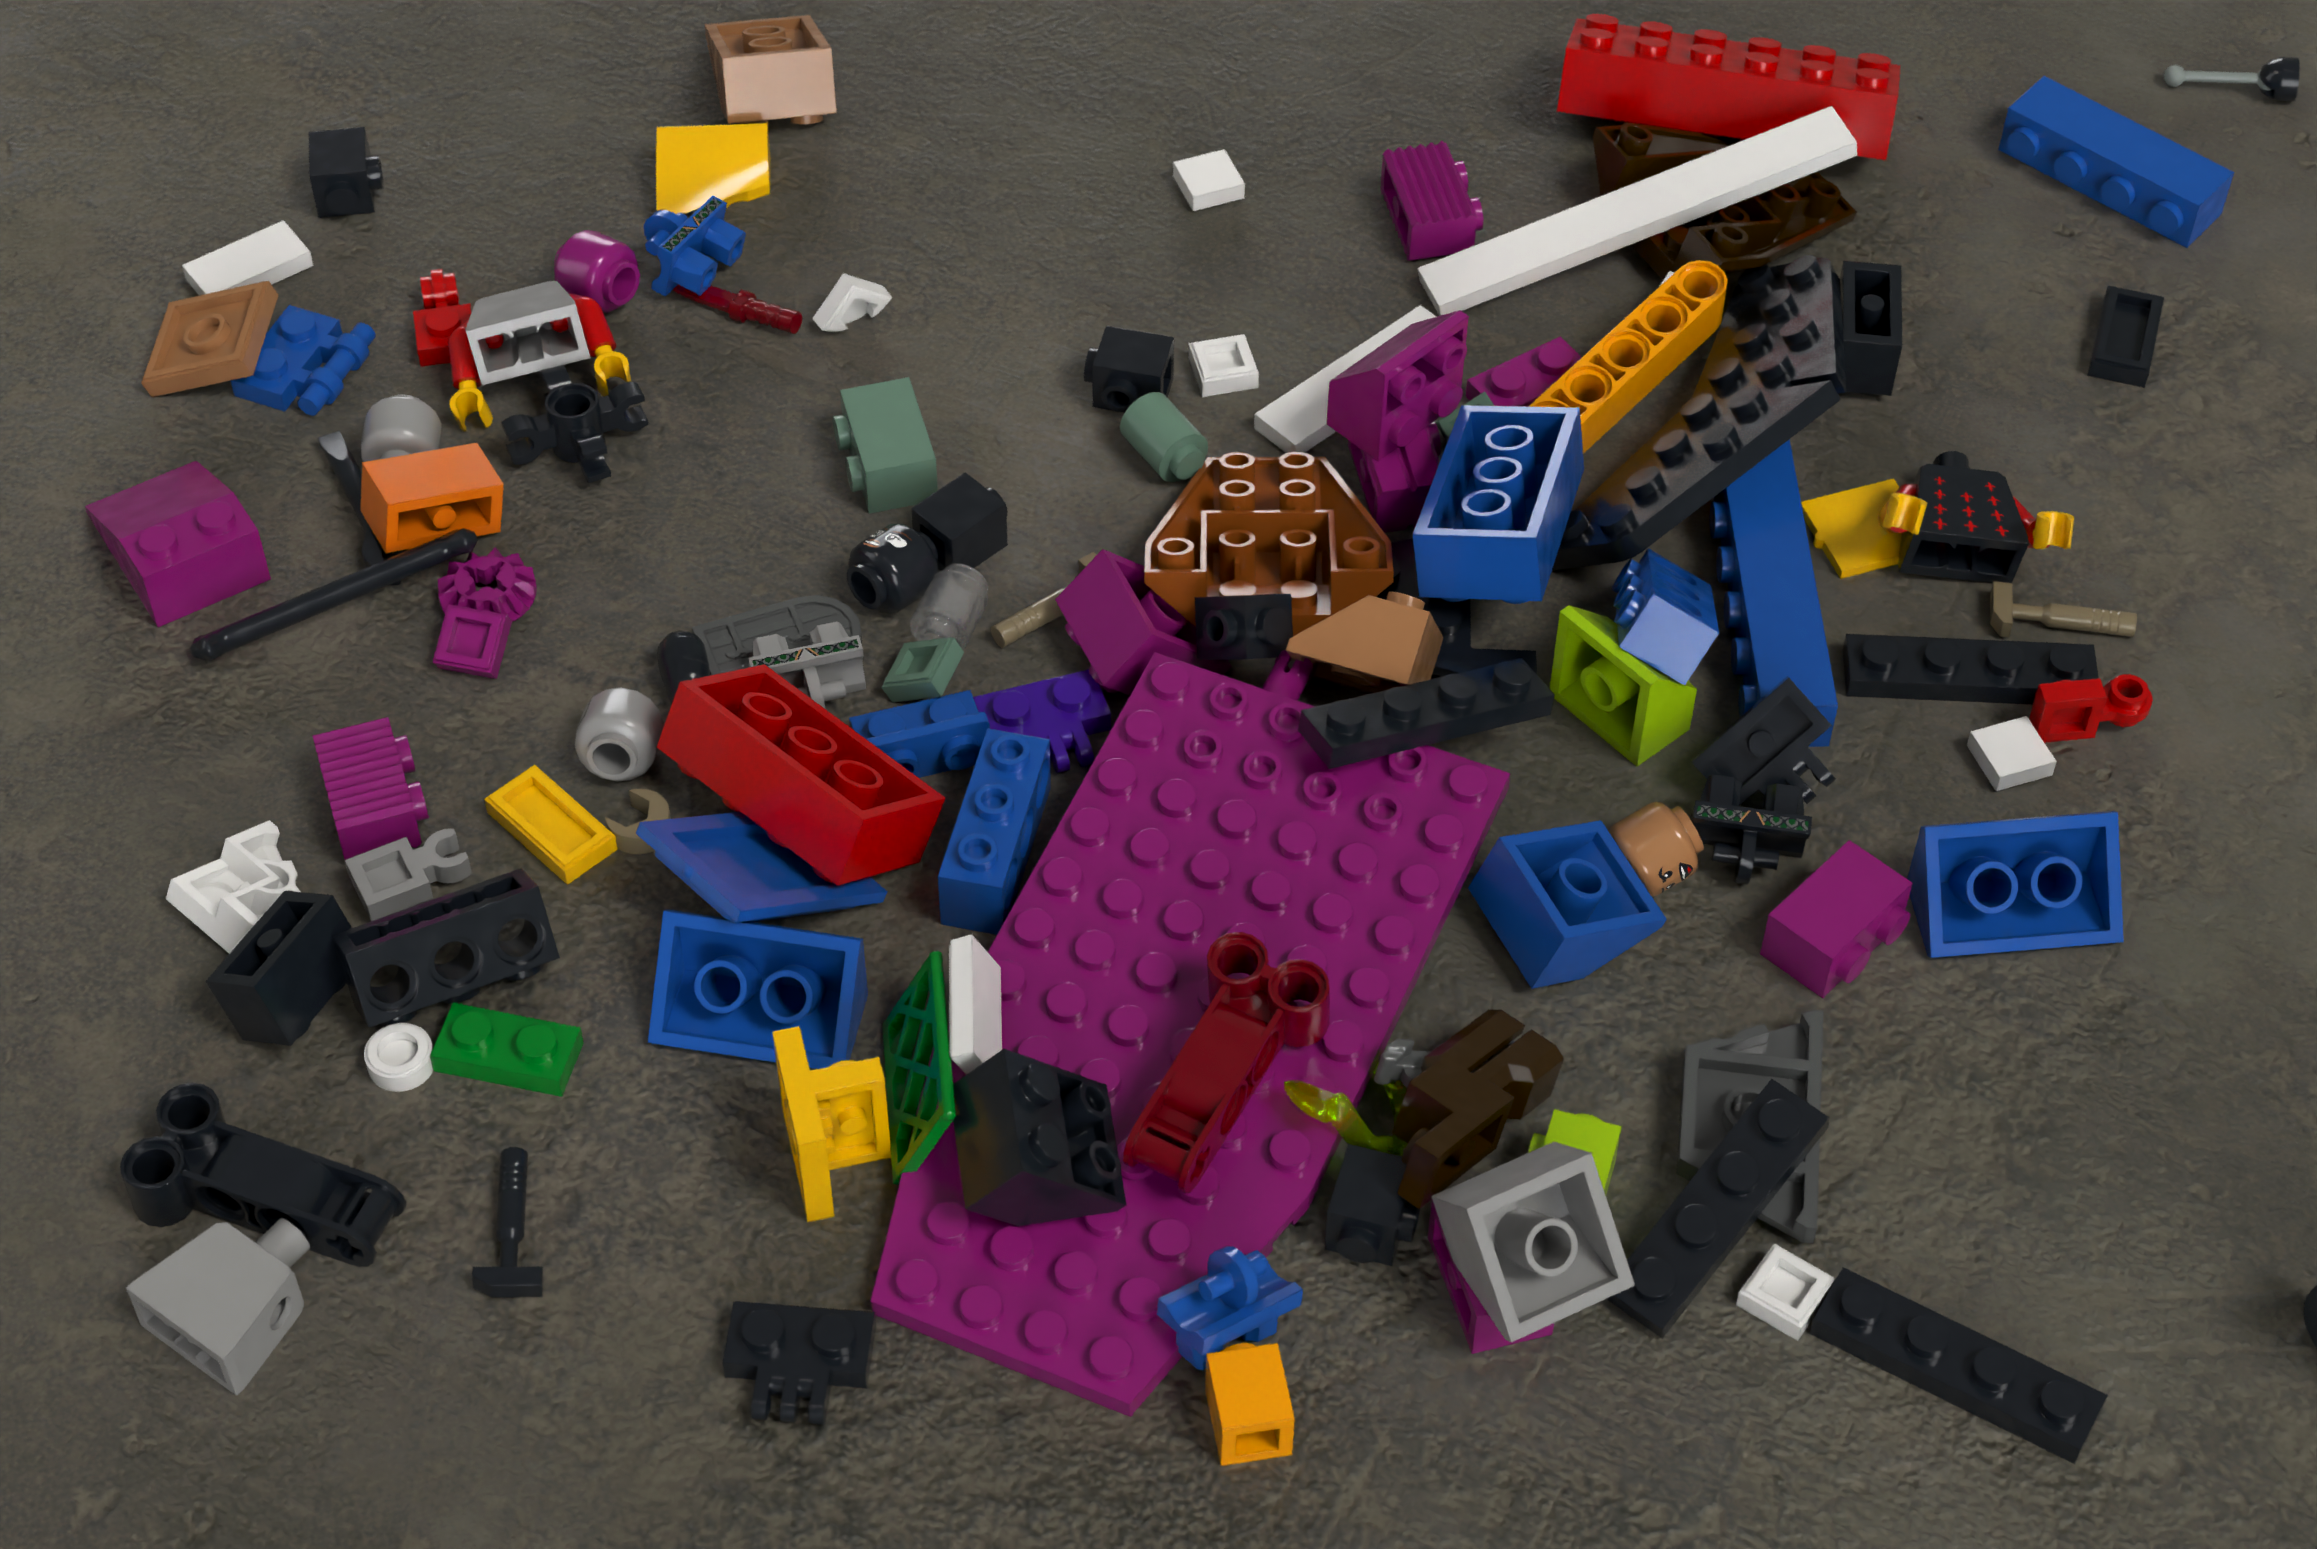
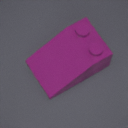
[85,461,271,627]

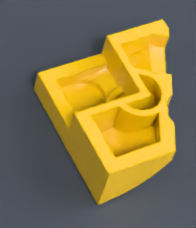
[656,123,771,214]

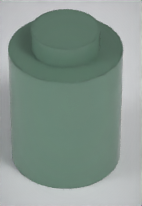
[1120,392,1208,482]

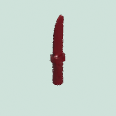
[673,284,802,334]

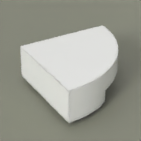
[812,273,892,332]

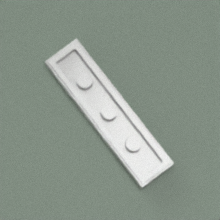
[1254,305,1436,453]

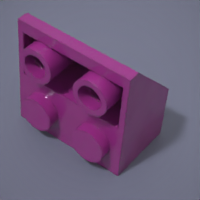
[1326,310,1469,461]

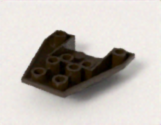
[1593,123,1857,280]

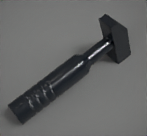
[472,1147,543,1297]

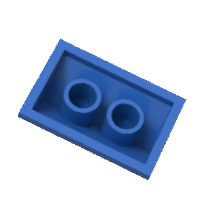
[1907,811,2124,958]
[648,909,868,1069]

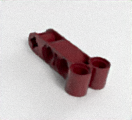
[1123,932,1330,1193]

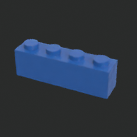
[1998,76,2234,248]

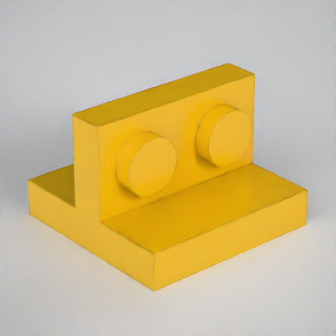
[772,1026,891,1222]

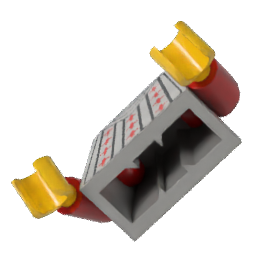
[449,281,631,432]

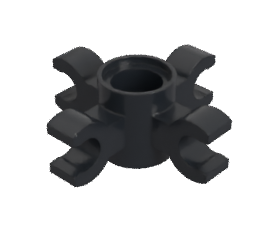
[501,365,649,483]

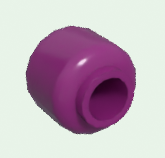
[554,230,640,313]

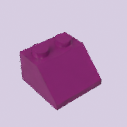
[1055,549,1232,696]

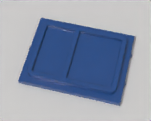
[636,812,888,923]

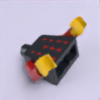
[1879,451,2074,583]

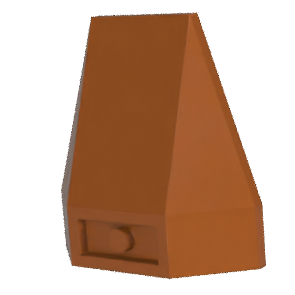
[1144,452,1394,636]

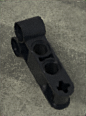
[120,1083,407,1267]

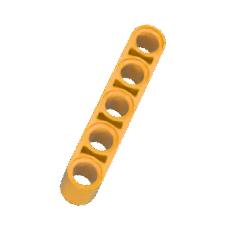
[1529,260,1728,454]

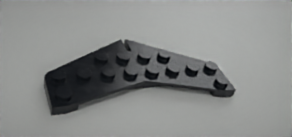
[1552,255,1846,570]

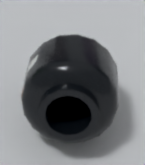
[846,523,938,614]

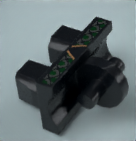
[1690,774,1812,885]

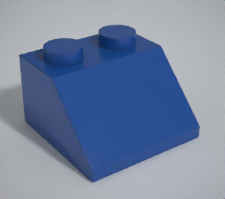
[1468,820,1667,989]

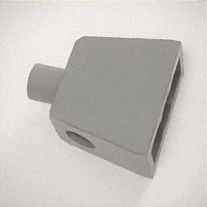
[126,1219,310,1396]

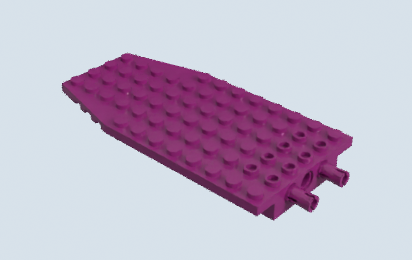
[871,650,1510,1417]

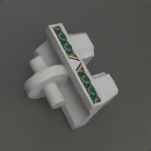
[748,621,866,708]

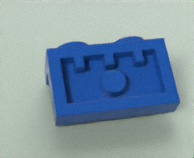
[849,690,990,778]

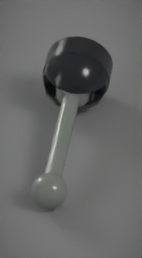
[2164,57,2300,101]

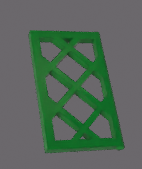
[882,951,956,1185]

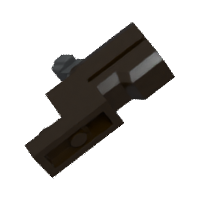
[1374,1009,1564,1209]

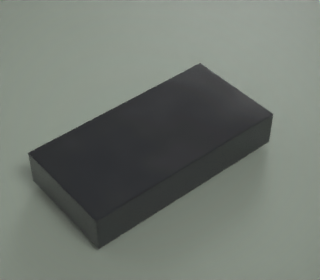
[2087,286,2165,388]

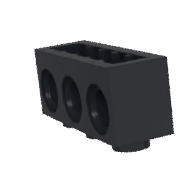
[332,868,560,1028]

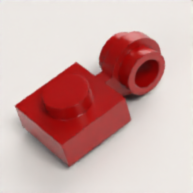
[413,268,472,367]
[2029,674,2153,743]

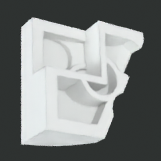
[166,820,301,954]

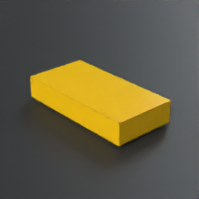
[484,764,618,885]

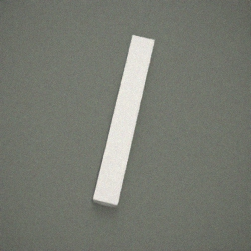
[1418,106,1857,316]

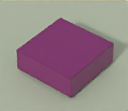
[432,604,512,679]

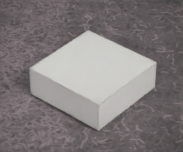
[1173,149,1245,211]
[1188,334,1259,397]
[1967,716,2057,791]
[1736,1243,1836,1341]

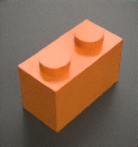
[360,443,504,553]

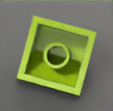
[1549,605,1697,767]

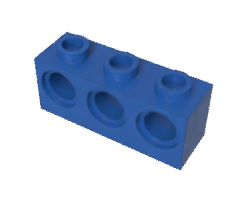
[1612,548,1719,686]
[938,728,1051,935]

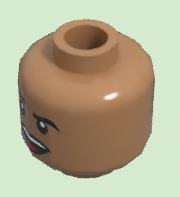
[1608,802,1704,897]

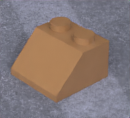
[1286,592,1443,694]

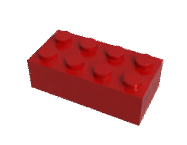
[656,664,946,886]

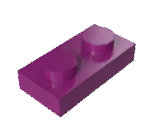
[1466,336,1582,407]

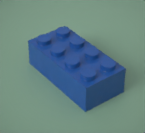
[1412,405,1584,604]

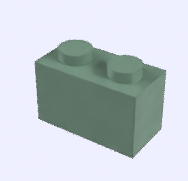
[832,377,938,514]

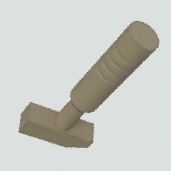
[990,552,1097,648]
[1990,581,2137,637]

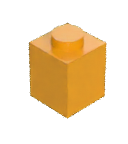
[1205,1343,1295,1466]

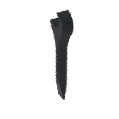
[317,431,410,585]

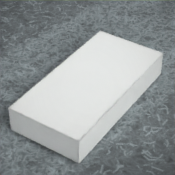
[182,220,313,296]
[949,934,1002,1075]

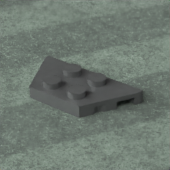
[1676,1010,1824,1244]

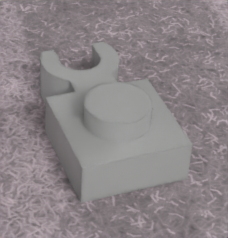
[345,828,472,921]

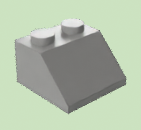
[1431,1142,1635,1343]

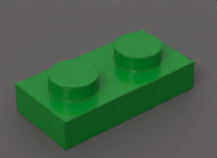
[430,1002,584,1097]

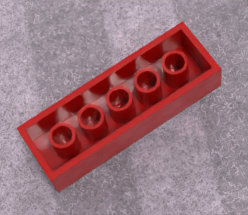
[1557,14,1901,160]

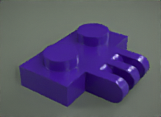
[973,669,1111,773]

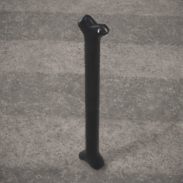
[190,528,478,661]

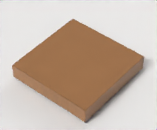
[141,281,279,397]

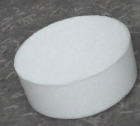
[364,1023,433,1092]

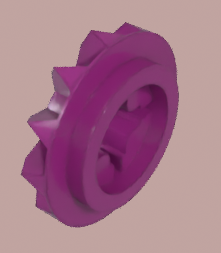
[438,547,537,622]

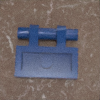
[230,305,376,416]

